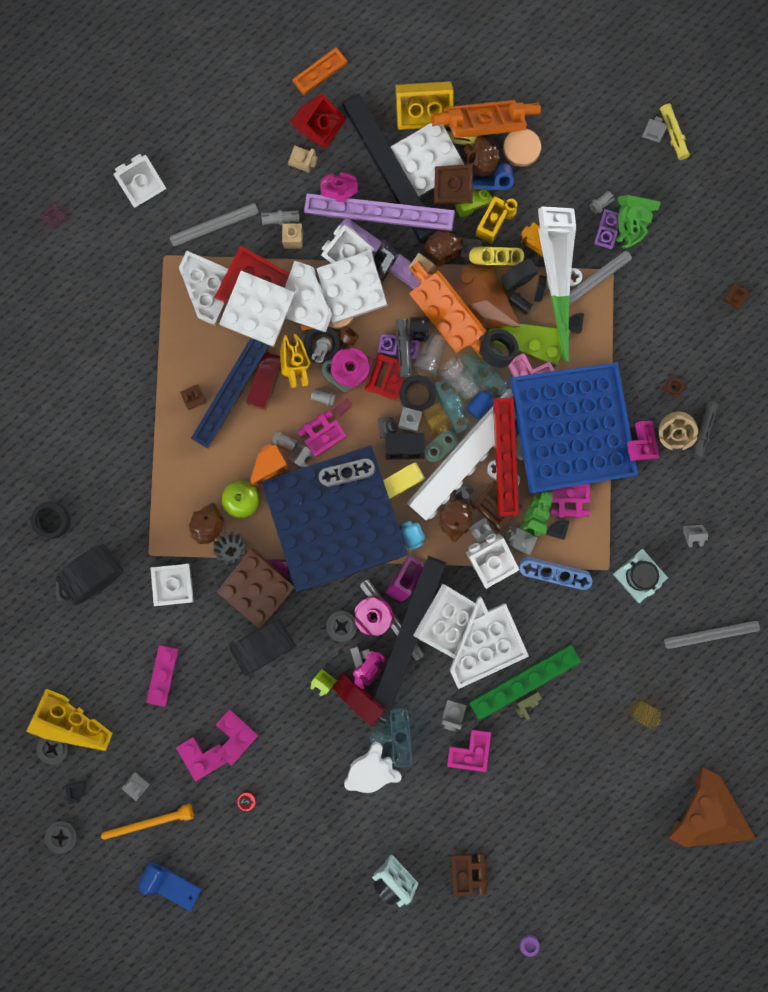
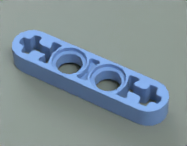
[519,557,593,590]

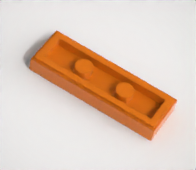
[292,47,348,96]

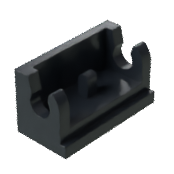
[374,240,401,283]
[386,433,425,460]

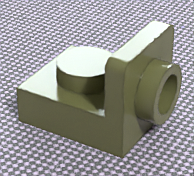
[515,690,542,720]

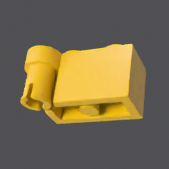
[475,196,517,244]

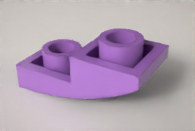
[594,209,619,250]
[377,334,421,361]

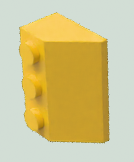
[395,82,453,130]

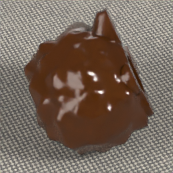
[463,135,499,177]
[424,230,464,266]
[439,499,472,542]
[189,503,224,544]

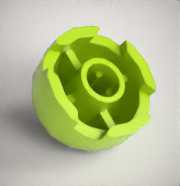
[222,480,260,519]

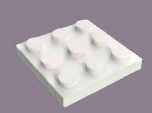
[391,124,464,197]
[316,250,388,324]
[219,271,295,347]
[413,584,475,658]

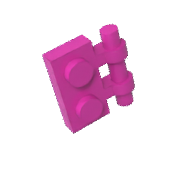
[297,410,347,458]
[550,484,590,518]

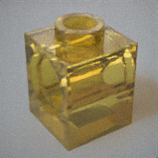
[422,402,450,434]
[628,699,662,729]

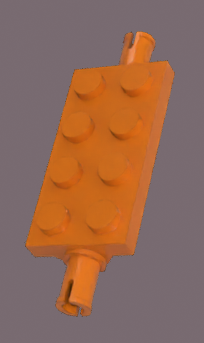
[431,100,541,138]
[409,261,486,359]

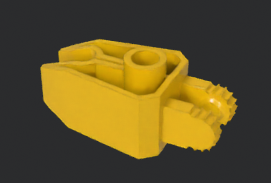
[280,334,311,388]

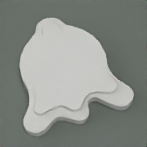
[344,742,401,793]

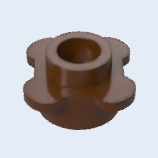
[663,376,685,399]

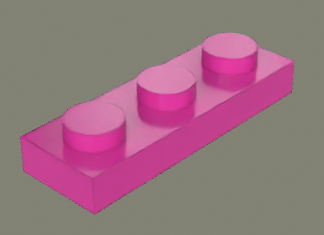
[146,645,179,707]

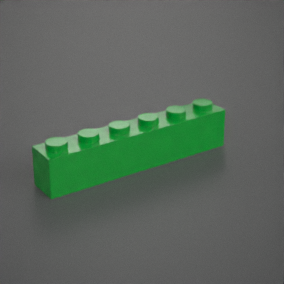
[468,644,581,720]

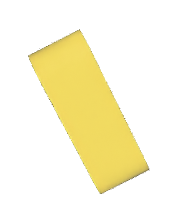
[469,247,524,265]
[383,462,426,500]

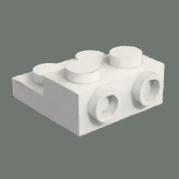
[113,154,166,208]
[321,224,375,263]
[466,533,519,589]

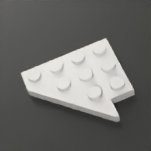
[450,596,529,689]

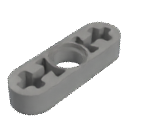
[319,459,375,487]

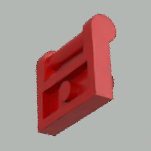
[364,354,405,401]

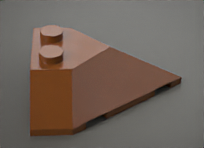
[452,262,520,329]
[668,767,756,847]

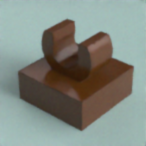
[723,283,750,310]
[180,384,206,410]

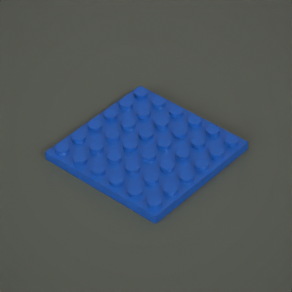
[509,362,638,494]

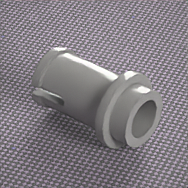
[590,191,615,214]
[312,337,331,363]
[311,388,336,407]
[271,432,297,452]

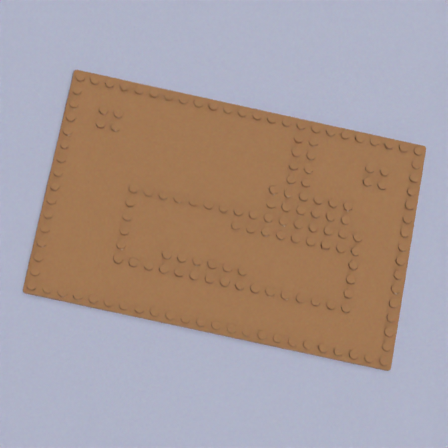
[148,255,614,570]

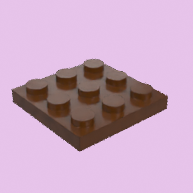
[217,548,295,629]

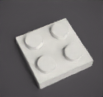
[151,564,194,606]

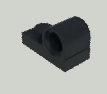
[409,317,430,342]

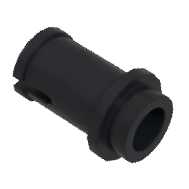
[508,292,533,315]

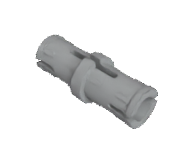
[261,210,300,225]

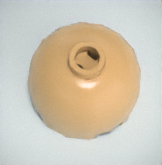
[658,411,698,450]

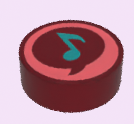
[237,791,257,812]

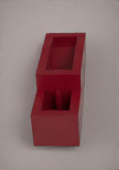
[246,352,281,411]
[332,672,387,727]

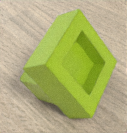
[310,669,337,696]

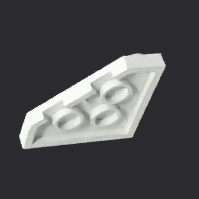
[179,251,228,326]
[285,261,332,332]

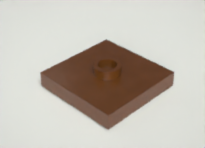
[434,164,473,206]

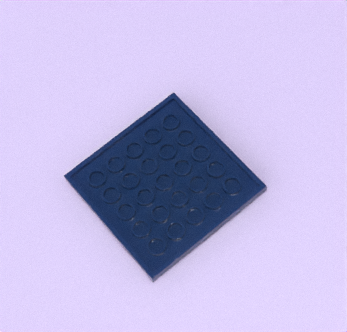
[261,445,408,593]

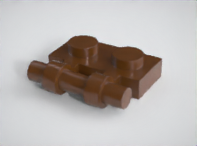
[451,853,488,897]

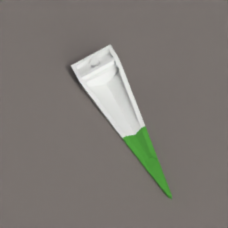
[538,207,576,363]

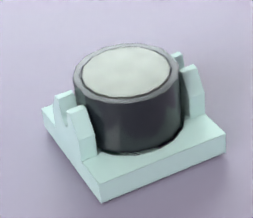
[613,549,668,603]
[372,855,418,907]

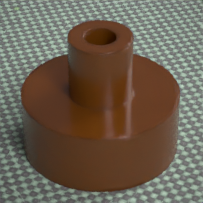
[339,327,359,347]

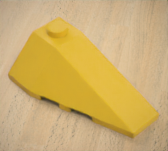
[26,689,113,751]

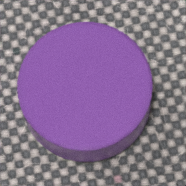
[519,935,540,957]

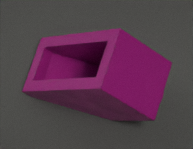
[385,555,424,603]

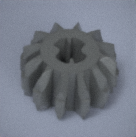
[213,530,246,565]

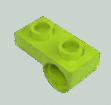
[454,189,493,217]

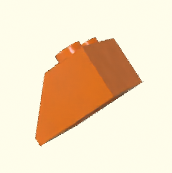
[250,444,290,488]

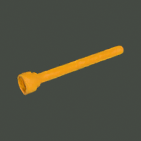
[101,803,194,840]

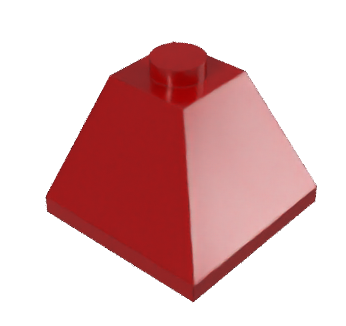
[290,94,346,149]

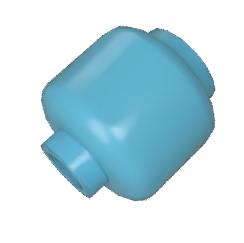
[400,520,425,550]

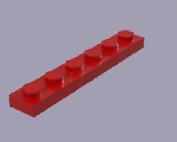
[493,398,519,516]

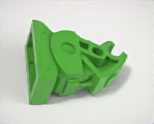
[616,195,661,249]
[518,490,552,537]

